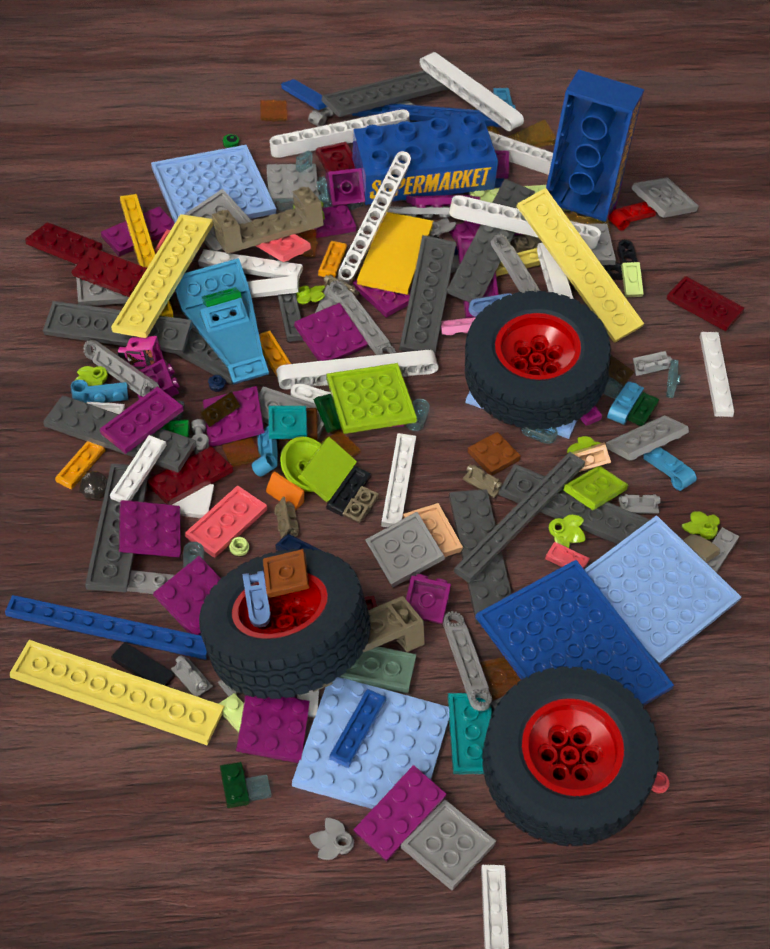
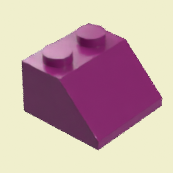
[326,168,365,206]

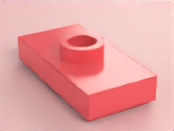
[545,542,590,569]

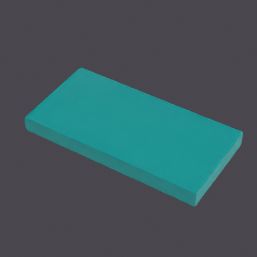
[447,693,492,774]

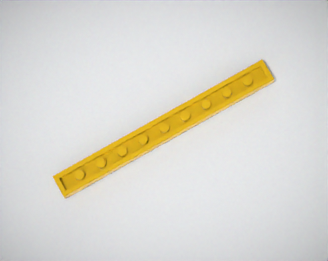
[120,194,173,317]

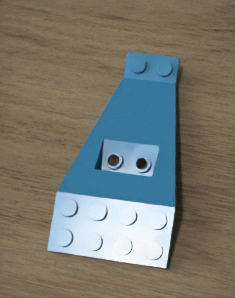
[175,258,269,385]

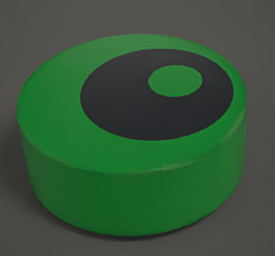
[223,134,239,148]

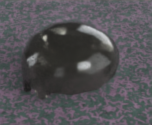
[79,471,108,500]

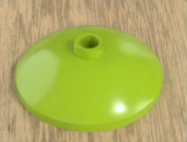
[280,437,322,492]

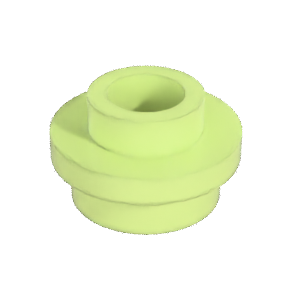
[229,537,249,556]

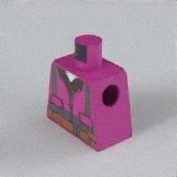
[118,336,164,370]

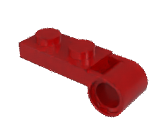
[608,202,656,231]

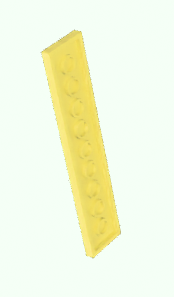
[517,188,644,343]
[111,214,213,338]
[10,640,224,745]

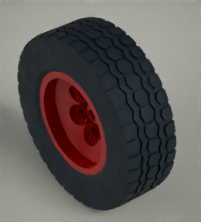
[465,291,611,429]
[199,548,370,699]
[482,666,659,846]

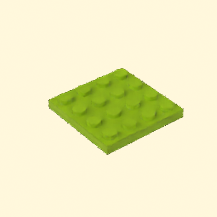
[326,363,417,434]

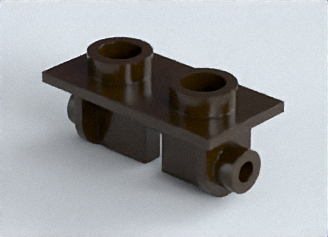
[608,355,634,386]
[200,391,241,427]

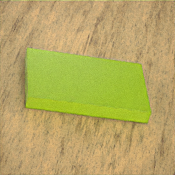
[298,437,357,502]
[563,466,628,510]

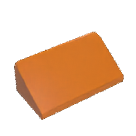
[266,472,304,511]

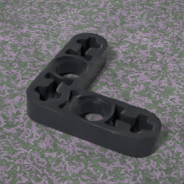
[602,239,638,280]

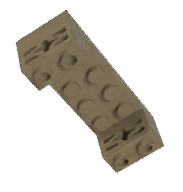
[212,187,324,254]
[313,596,425,692]

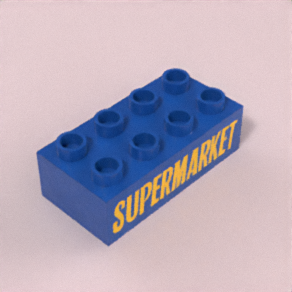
[546,69,644,222]
[352,114,498,205]

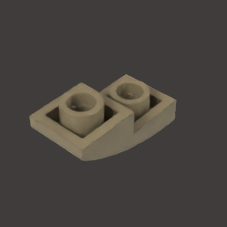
[510,235,542,253]
[343,486,379,523]
[683,534,720,563]

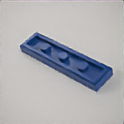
[281,79,327,110]
[329,689,386,768]

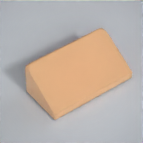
[571,443,611,472]

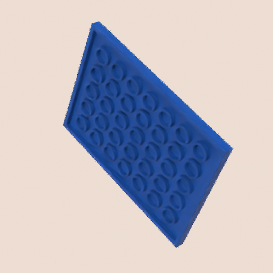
[476,560,674,744]

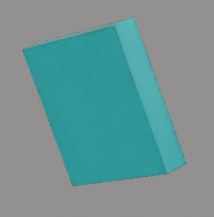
[269,406,307,439]

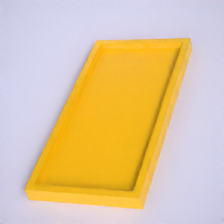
[357,212,433,295]

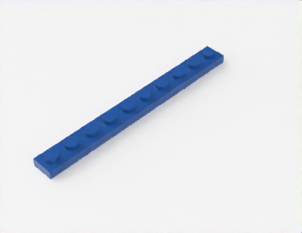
[352,104,503,128]
[5,595,208,660]

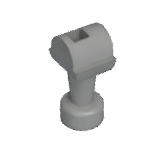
[308,107,335,127]
[191,419,209,454]

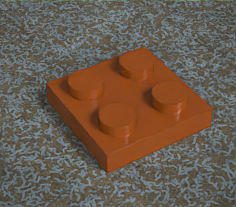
[467,432,521,476]
[263,549,310,598]

